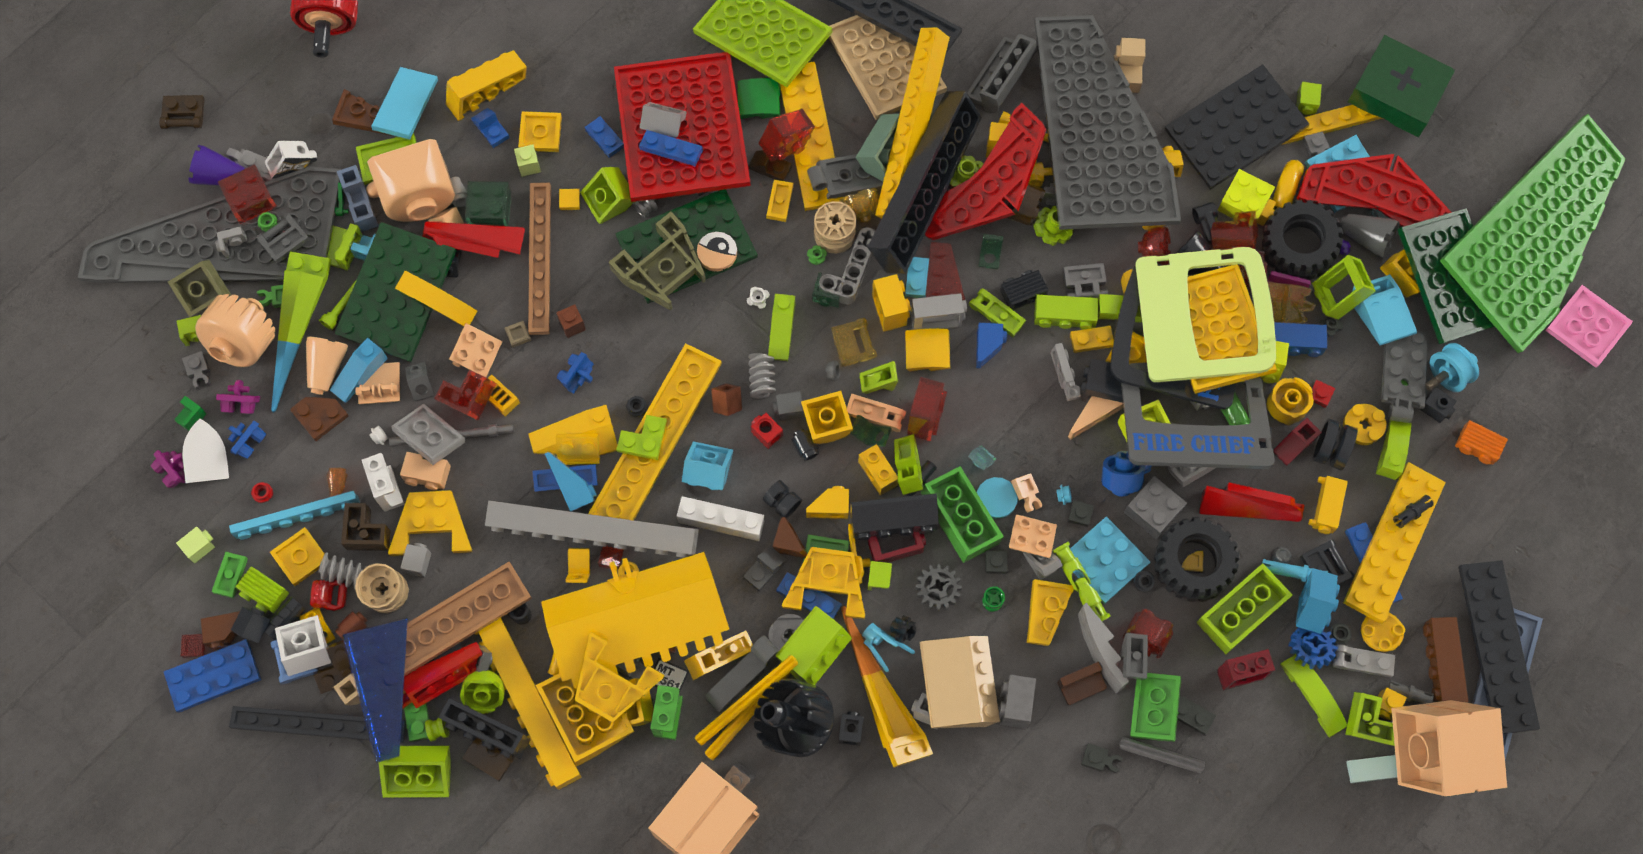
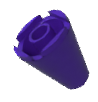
[189,145,248,187]

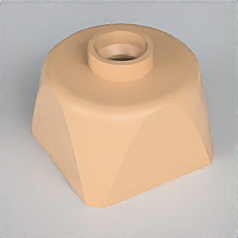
[367,139,455,222]

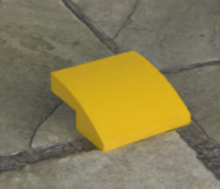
[905,328,950,371]

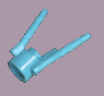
[862,623,915,672]

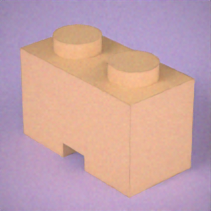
[400,452,451,491]

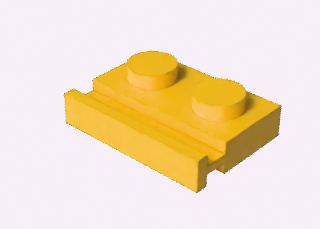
[556,433,600,465]

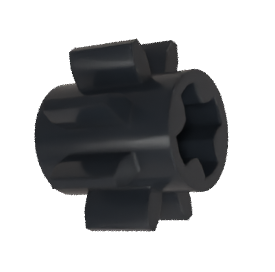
[890,615,916,643]

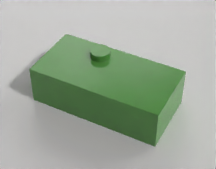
[921,466,1004,563]

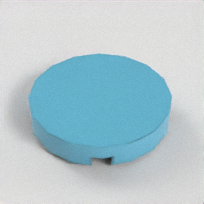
[977,477,1018,519]

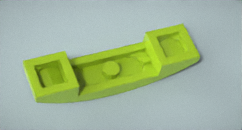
[1280,654,1347,737]

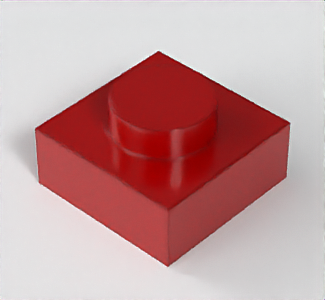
[1312,379,1335,408]

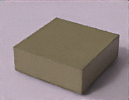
[505,321,531,348]

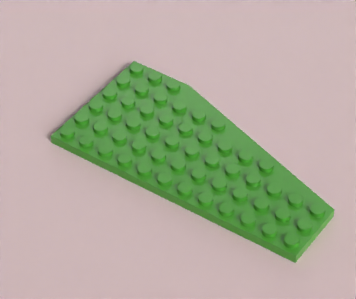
[1440,114,1625,353]

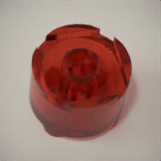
[1123,609,1173,658]

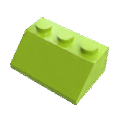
[776,606,852,685]
[378,746,451,798]

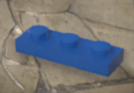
[639,130,703,166]
[533,464,598,492]
[776,572,842,619]

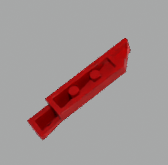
[422,221,525,258]
[1199,482,1305,522]
[381,642,483,714]

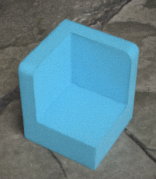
[350,234,376,261]

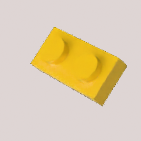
[766,180,794,222]
[1070,325,1114,353]

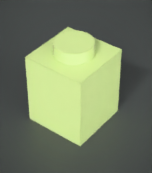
[514,144,541,177]
[176,527,215,563]

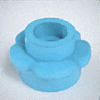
[1057,485,1072,505]

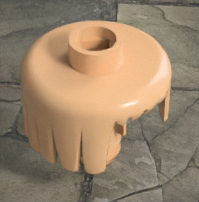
[195,294,275,367]

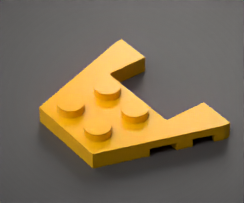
[388,490,472,556]
[782,547,865,619]
[575,632,665,722]

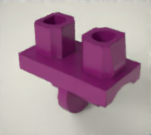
[216,380,260,414]
[151,450,185,488]

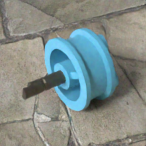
[1425,343,1479,392]

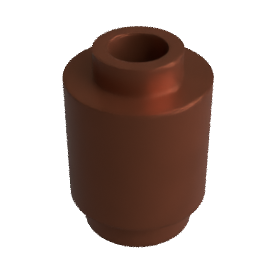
[335,611,368,641]

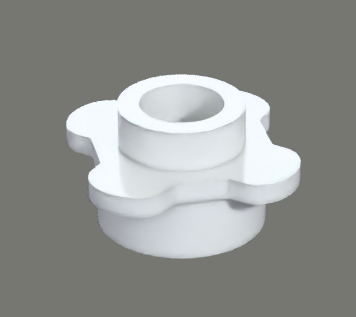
[747,287,770,309]

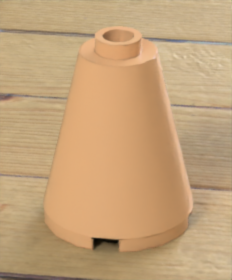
[306,337,348,395]

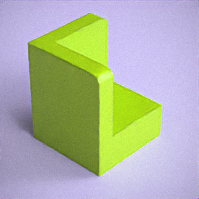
[868,561,892,591]

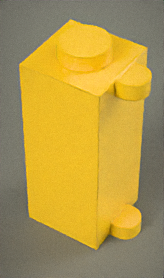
[1308,476,1348,534]

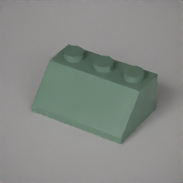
[856,114,900,181]

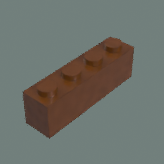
[1423,617,1469,703]

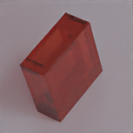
[180,634,205,658]

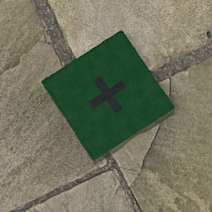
[1348,35,1455,138]

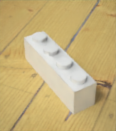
[677,496,765,541]

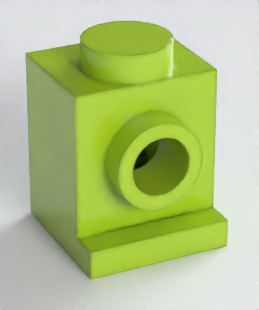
[177,315,201,346]

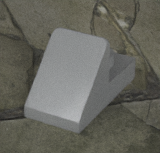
[1023,552,1062,580]

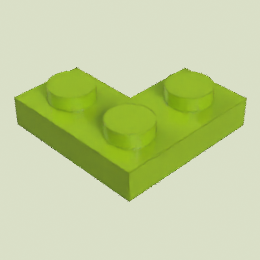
[616,415,667,460]

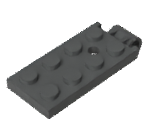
[807,154,883,199]
[1381,331,1428,423]

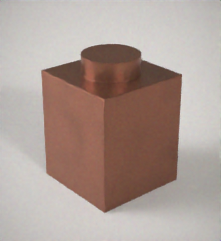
[556,304,586,338]

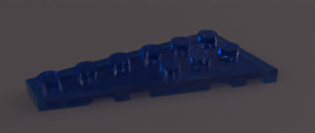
[342,618,408,763]

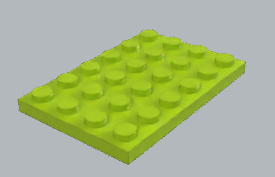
[693,0,833,87]

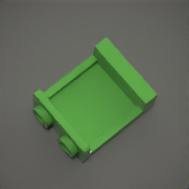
[650,685,683,740]

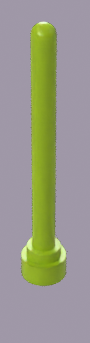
[319,280,357,330]

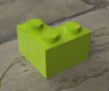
[1345,692,1395,746]

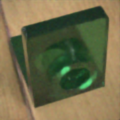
[979,234,1004,269]
[812,272,840,308]
[850,415,892,447]

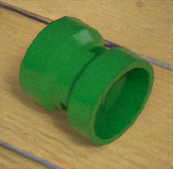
[982,586,1005,612]

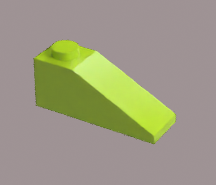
[768,294,795,361]
[1375,420,1412,480]

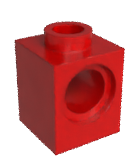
[751,413,783,449]

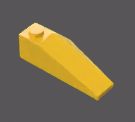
[529,405,618,455]

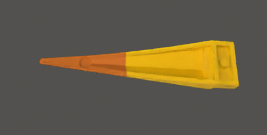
[841,606,933,767]

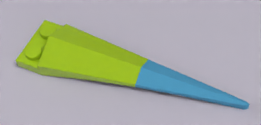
[271,252,331,412]

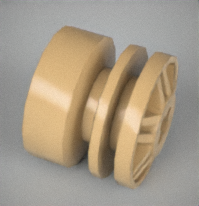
[814,201,856,254]
[355,563,409,613]

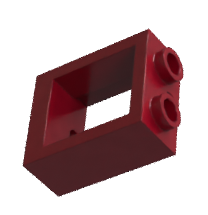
[867,532,926,563]
[1217,649,1275,691]

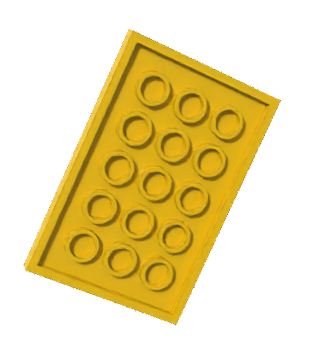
[1187,264,1277,394]

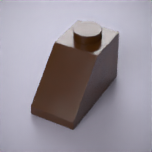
[201,611,240,650]

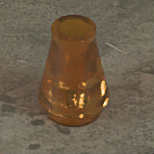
[327,468,348,497]

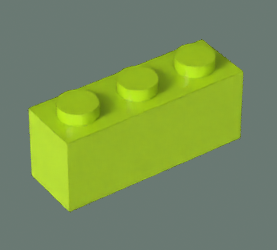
[1034,295,1098,330]

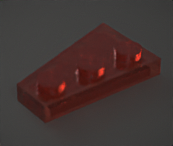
[925,242,965,300]

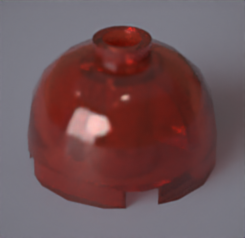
[1138,226,1171,266]

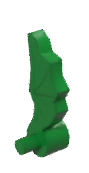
[335,182,349,216]

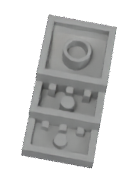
[1078,603,1129,694]

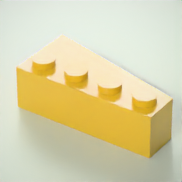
[446,50,527,121]

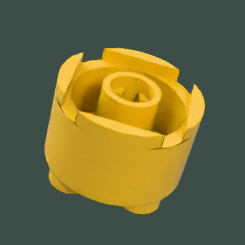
[1266,377,1314,425]

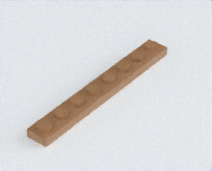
[528,183,551,335]

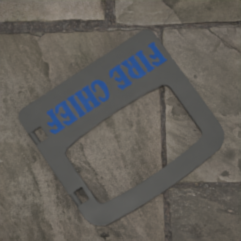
[1121,363,1275,469]

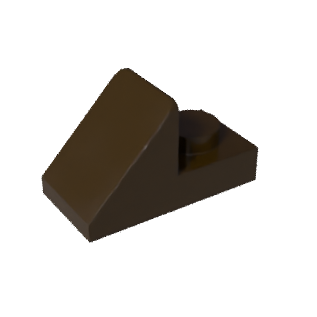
[748,149,792,181]

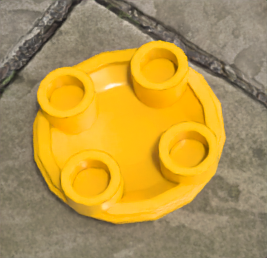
[1361,612,1405,652]

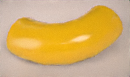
[1273,160,1304,208]

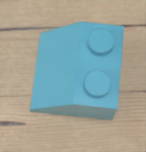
[682,441,733,490]

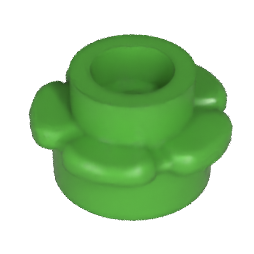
[258,212,277,232]
[807,245,827,265]

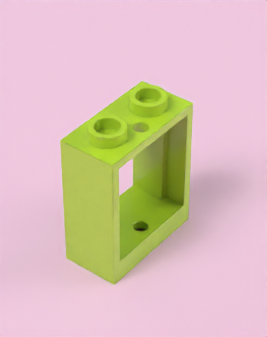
[1312,255,1376,320]

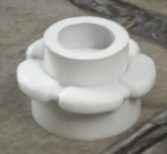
[369,426,388,445]

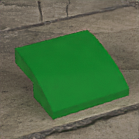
[738,78,780,119]

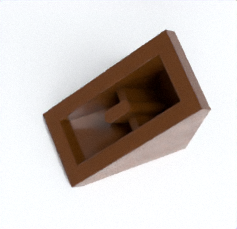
[772,517,808,558]

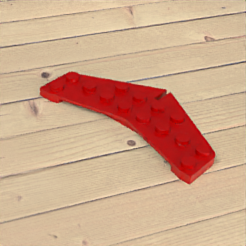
[925,103,1046,240]
[1297,154,1452,227]

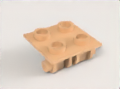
[449,323,503,378]
[356,362,400,404]
[1009,514,1057,558]

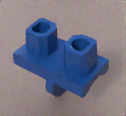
[557,352,594,394]
[228,421,266,459]

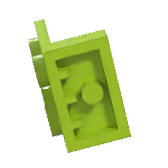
[327,223,363,271]

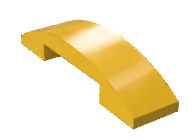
[395,271,477,327]

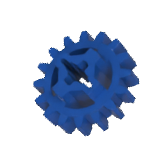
[1289,627,1338,669]

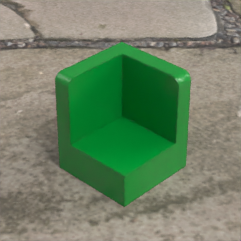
[175,396,207,431]

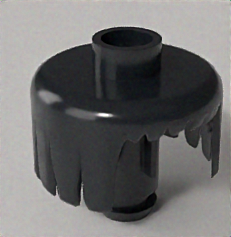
[754,679,834,757]

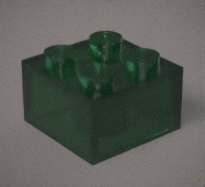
[465,181,511,226]

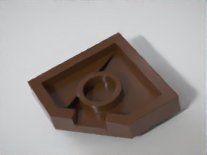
[290,397,349,441]

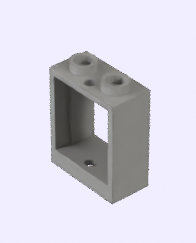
[910,293,967,330]

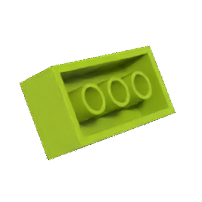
[1197,563,1292,655]

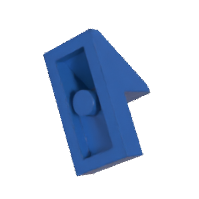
[471,108,510,148]

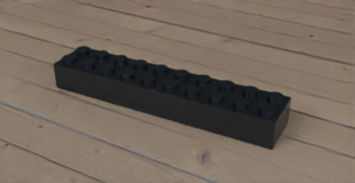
[867,91,982,274]

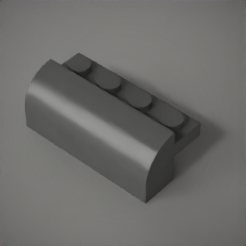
[967,34,1038,113]

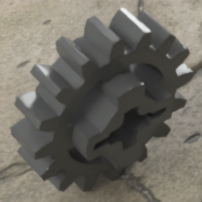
[915,564,962,611]

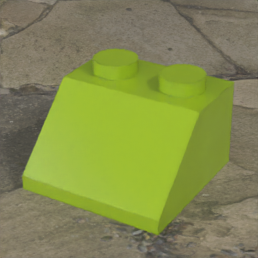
[580,167,633,224]

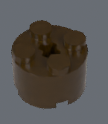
[1007,183,1046,226]

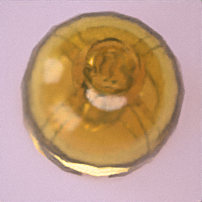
[839,188,879,223]

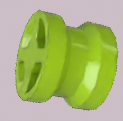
[425,718,449,742]

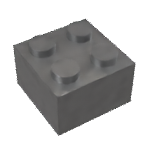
[1124,476,1187,539]
[998,675,1036,729]

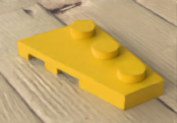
[1027,579,1074,646]

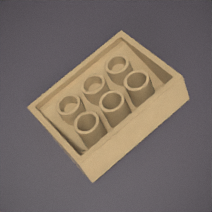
[920,636,1000,728]

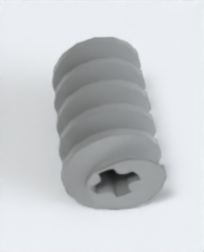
[748,353,776,399]
[318,552,367,589]

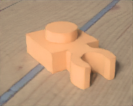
[1011,473,1042,513]

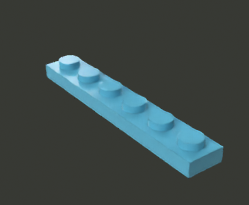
[229,491,360,540]

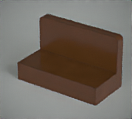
[1057,662,1107,705]

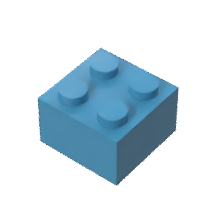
[1296,568,1340,634]

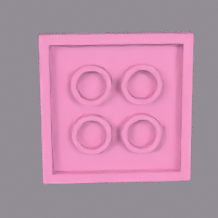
[1545,285,1633,368]

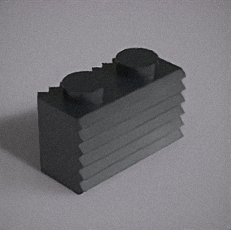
[1000,270,1049,310]

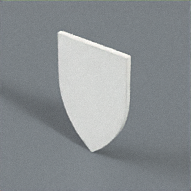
[182,419,229,483]

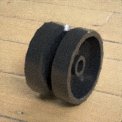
[1313,418,1358,471]

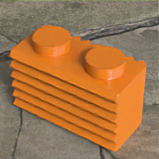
[1455,420,1508,465]

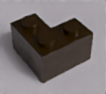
[341,503,391,551]

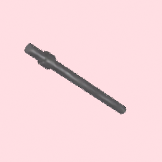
[389,424,514,446]

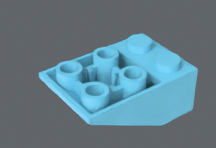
[1352,275,1417,345]

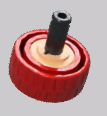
[290,0,358,58]

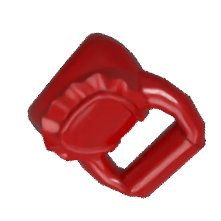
[310,580,347,611]

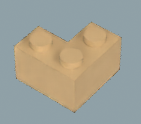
[1113,38,1145,93]

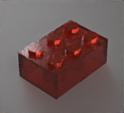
[907,377,947,441]

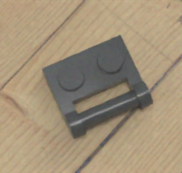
[256,213,310,264]

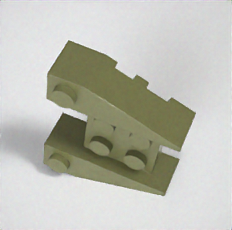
[609,212,706,311]

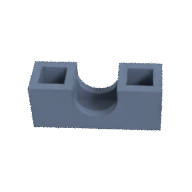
[337,165,379,232]

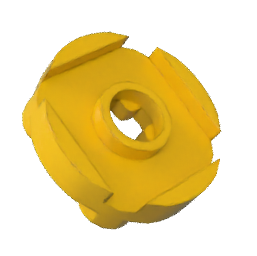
[1343,404,1386,445]

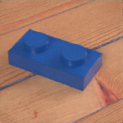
[585,116,624,158]

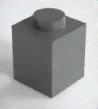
[773,391,804,421]

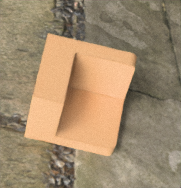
[428,207,464,224]

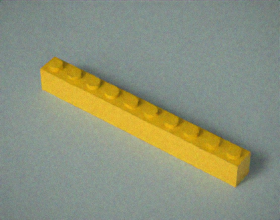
[875,27,950,219]
[475,618,582,790]

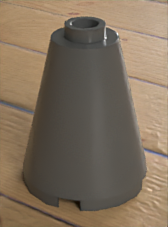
[1339,213,1400,258]

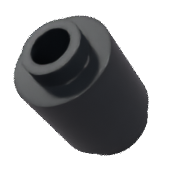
[791,429,819,461]

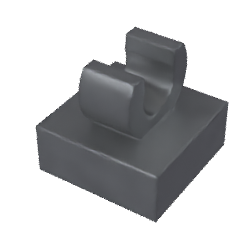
[1041,183,1056,208]

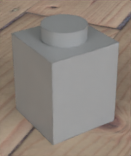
[400,543,431,578]

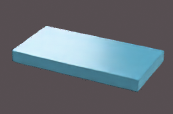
[372,67,438,139]

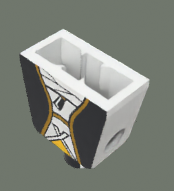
[265,141,317,179]

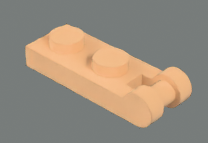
[847,394,906,432]

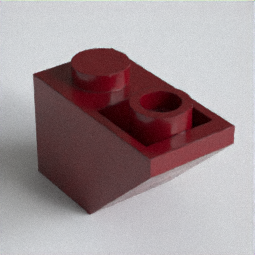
[1273,418,1322,466]

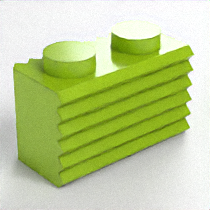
[236,566,289,614]

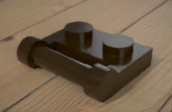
[159,95,205,129]

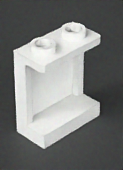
[362,453,405,512]

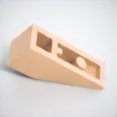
[1068,396,1123,440]

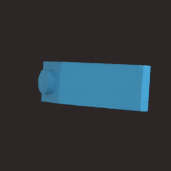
[330,338,388,403]
[545,452,597,512]

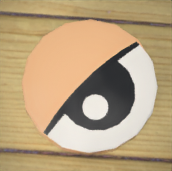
[697,232,737,272]

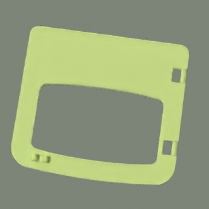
[1136,247,1276,382]

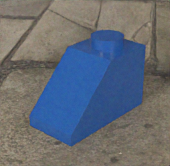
[976,323,1007,368]

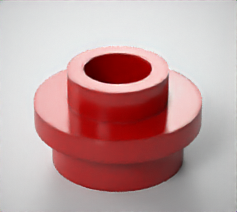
[251,482,273,503]

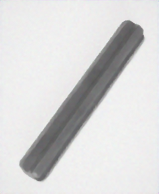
[1119,737,1205,773]

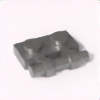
[1063,263,1108,298]

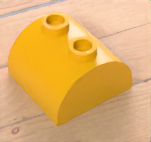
[801,391,853,444]

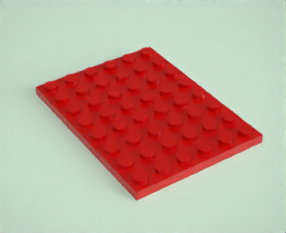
[614,52,751,202]

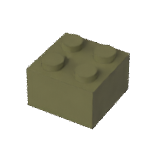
[168,260,231,317]

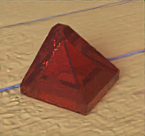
[598,546,624,570]

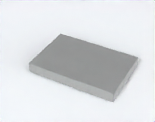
[391,404,465,465]

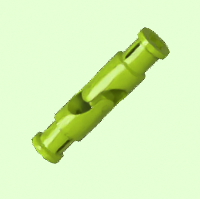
[1052,541,1111,621]

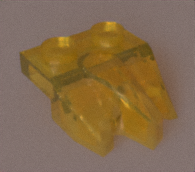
[1268,282,1316,324]

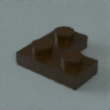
[313,638,362,694]

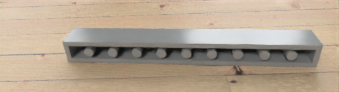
[485,501,699,558]

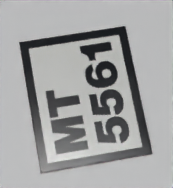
[654,658,689,691]

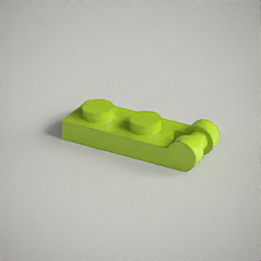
[968,288,1026,337]

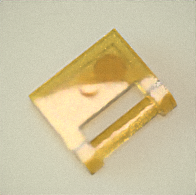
[831,318,877,367]

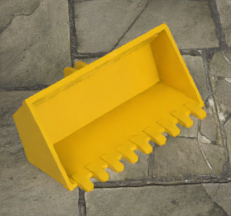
[541,552,730,689]

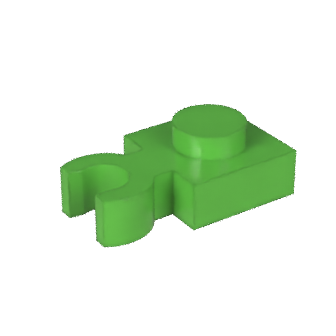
[257,285,283,308]

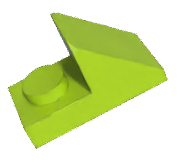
[859,361,898,394]

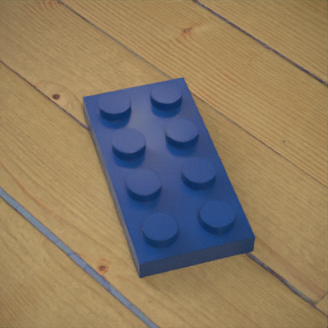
[164,639,261,713]

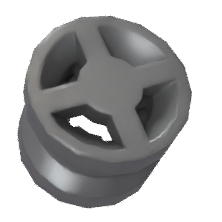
[633,199,658,218]

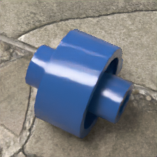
[1101,451,1152,496]

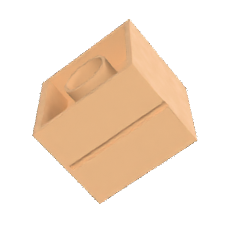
[1392,700,1507,796]
[649,762,759,854]

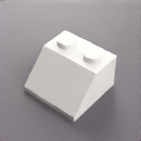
[275,615,331,676]

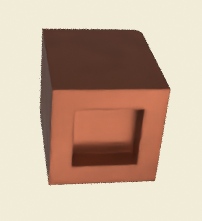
[711,383,742,416]

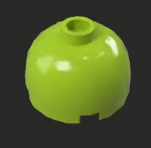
[460,670,505,714]

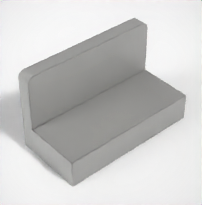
[640,102,687,138]

